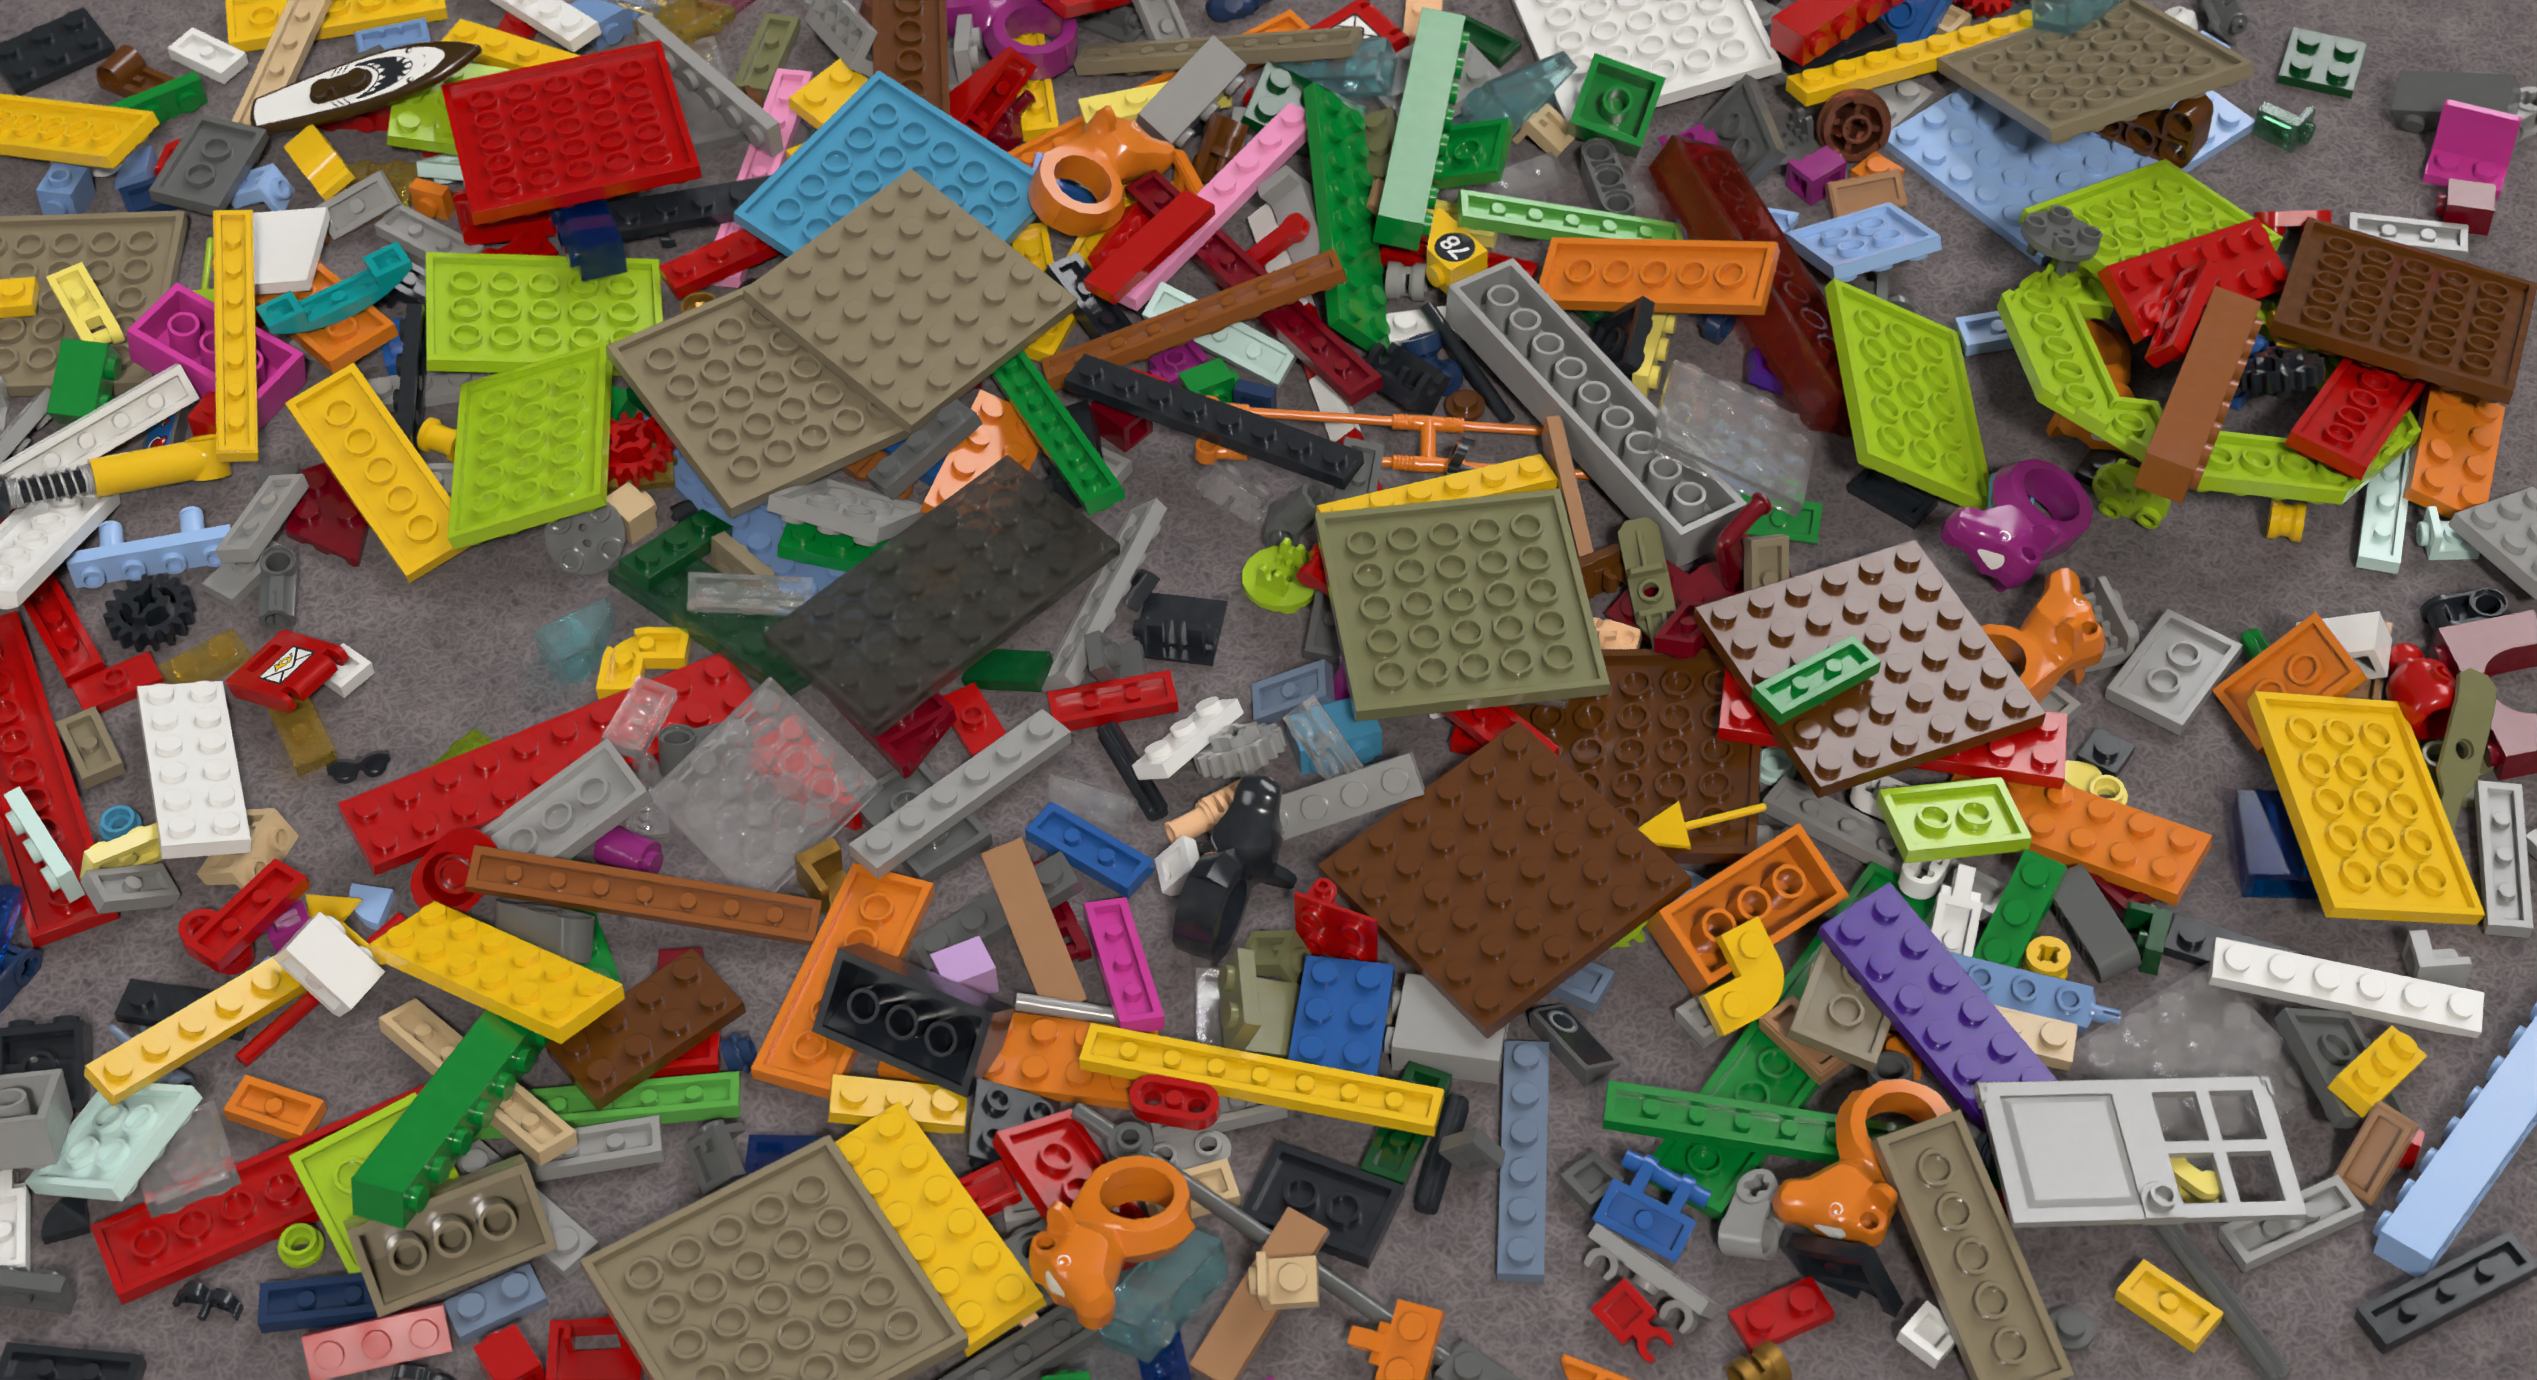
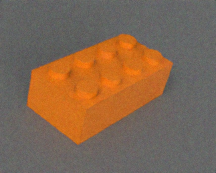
[1646,823,1849,997]

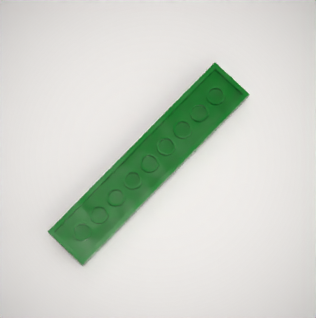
[1649,861,1938,1223]

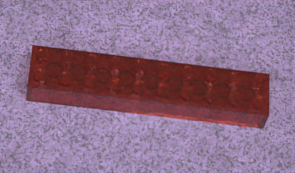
[1648,134,1853,437]

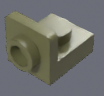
[1244,930,1313,985]

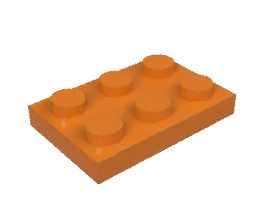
[2212,611,2368,755]

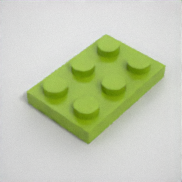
[1876,777,2032,863]

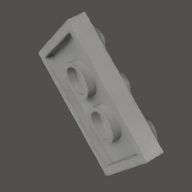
[2104,608,2243,736]

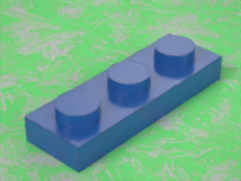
[1025,801,1155,899]

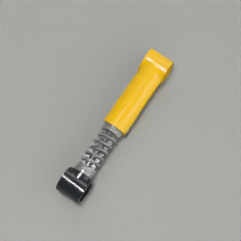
[0,434,232,519]

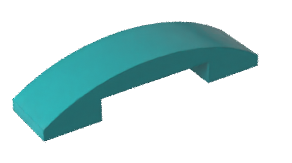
[255,241,413,334]

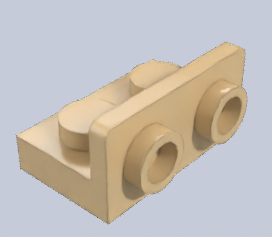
[197,808,298,889]

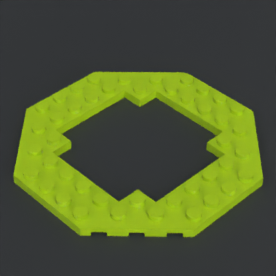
[1997,259,2421,505]

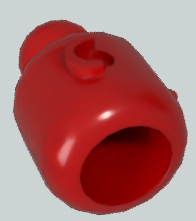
[2385,642,2456,741]

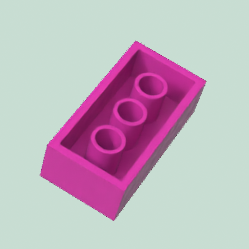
[127,282,306,432]

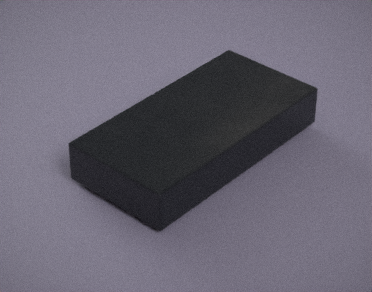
[1847,468,1938,530]

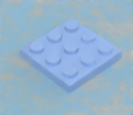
[1785,202,1942,282]

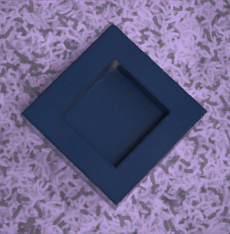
[1233,379,1277,420]

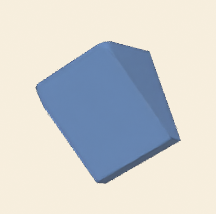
[114,146,157,190]

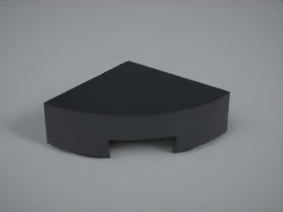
[1124,569,1160,612]
[41,1196,91,1245]

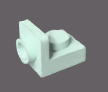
[2416,506,2480,560]

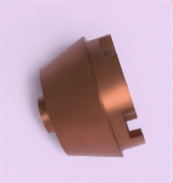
[1817,88,1891,162]

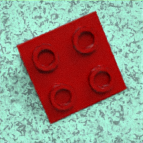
[1294,878,1378,963]

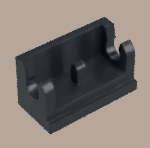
[1366,342,1451,416]

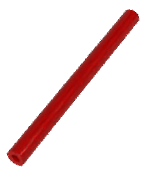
[234,912,406,1068]

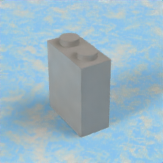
[1384,973,1510,1084]

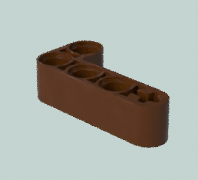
[2094,94,2214,168]

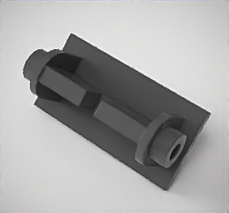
[2197,0,2248,45]
[1075,5,1145,43]

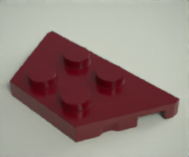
[285,463,370,567]
[822,665,957,779]

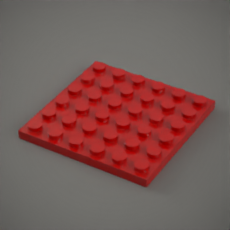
[441,40,702,225]

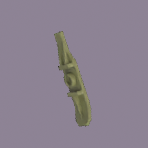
[1618,517,1676,649]
[2435,668,2497,834]

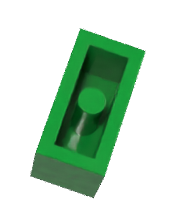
[46,338,122,425]

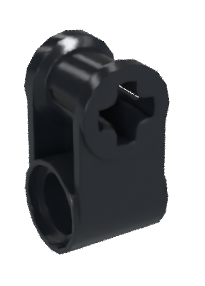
[2420,588,2508,643]

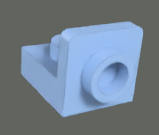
[230,163,295,211]

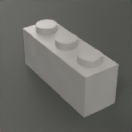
[1136,35,1247,149]

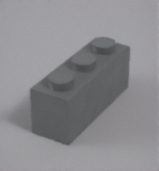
[2392,70,2522,132]

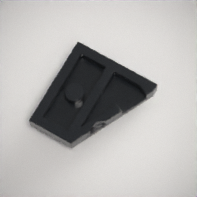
[1785,1233,1904,1318]

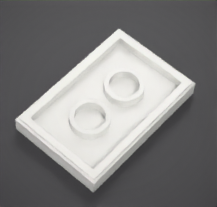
[253,207,331,295]

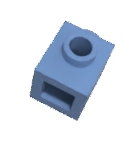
[36,162,96,215]

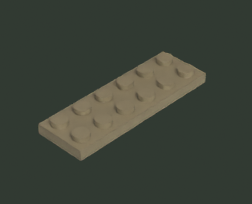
[1871,1109,2074,1380]

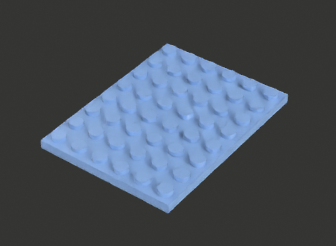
[1884,87,2257,266]

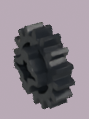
[2238,346,2325,399]
[103,573,197,653]

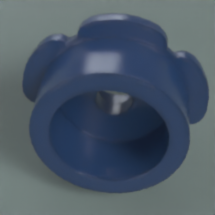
[721,1031,758,1074]

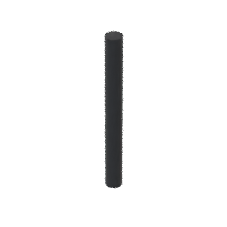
[1420,302,1515,424]

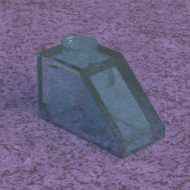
[533,597,616,687]

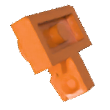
[1347,1299,1446,1380]

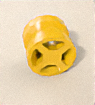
[2266,499,2306,543]
[2023,936,2071,980]

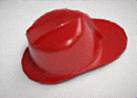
[410,827,498,914]

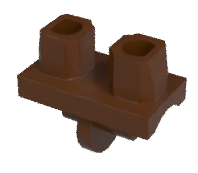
[1191,113,1249,183]

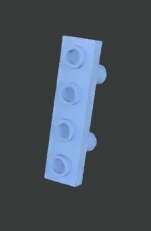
[66,506,231,588]

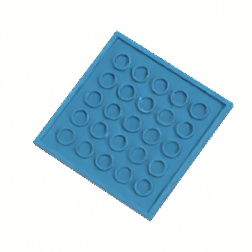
[734,70,1059,257]

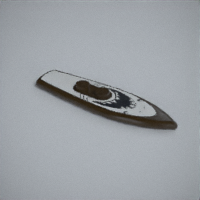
[250,41,482,136]

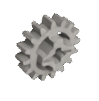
[1193,721,1286,779]

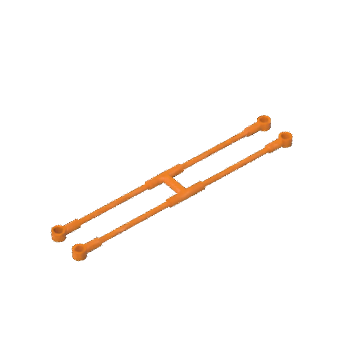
[1194,395,1593,480]

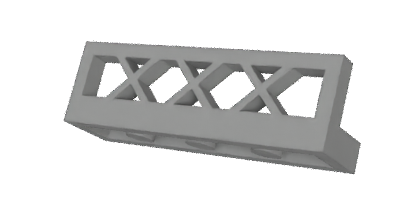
[804,0,878,77]

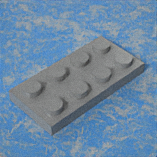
[480,738,653,860]

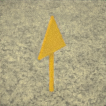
[1638,801,1767,849]
[306,894,385,965]

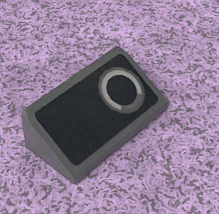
[1529,1003,1620,1087]

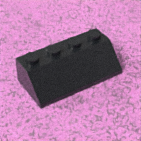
[812,943,1016,1098]

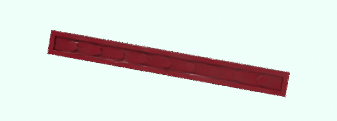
[1124,169,1383,406]

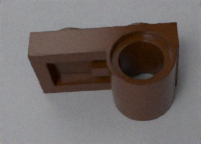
[96,45,175,98]

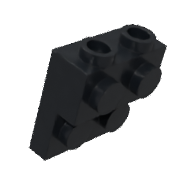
[0,1015,93,1113]

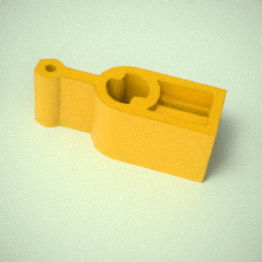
[283,124,355,201]

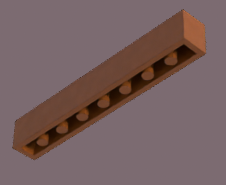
[2133,286,2263,504]

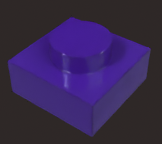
[1746,347,1790,396]

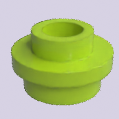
[277,1223,325,1269]

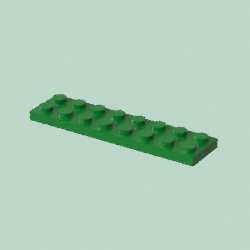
[1303,82,1390,357]

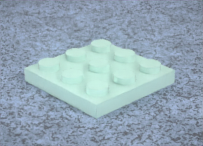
[25,1083,203,1201]

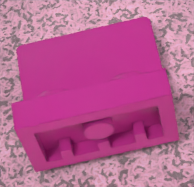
[2422,99,2522,200]

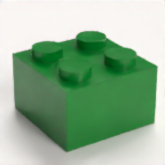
[1566,53,1666,158]

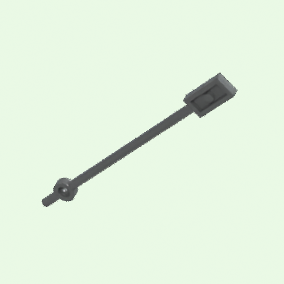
[1071,1102,1521,1380]

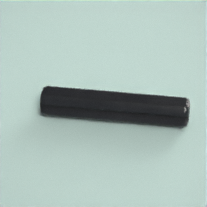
[1098,721,1168,822]
[1414,1094,1469,1215]

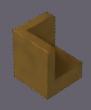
[795,837,847,914]

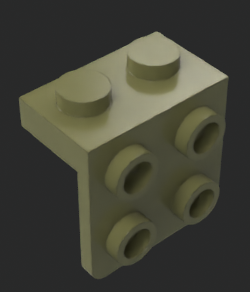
[1217,948,1301,1060]

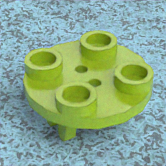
[2092,458,2171,529]
[1242,537,1316,614]

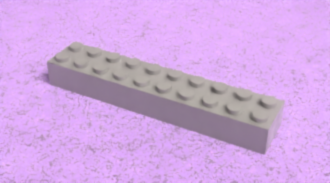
[1445,258,1747,567]

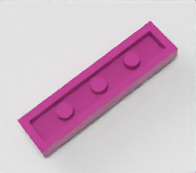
[1083,897,1165,1032]

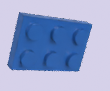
[1288,955,1395,1077]

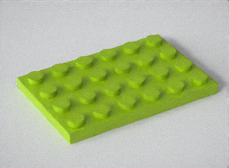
[2019,159,2283,281]
[425,252,663,376]
[1824,278,1989,510]
[447,341,613,550]

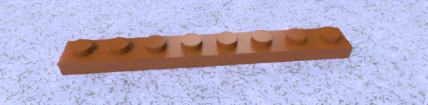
[1040,249,1347,391]
[465,845,822,946]

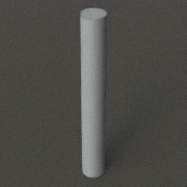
[1015,993,1117,1025]

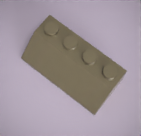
[343,1154,557,1318]

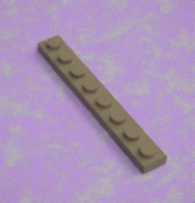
[1074,26,1363,78]

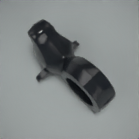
[1172,774,1297,961]

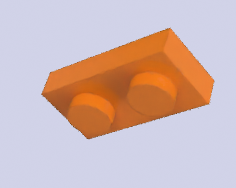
[223,1074,327,1141]

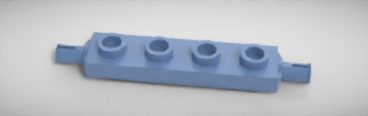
[1950,952,2122,1033]

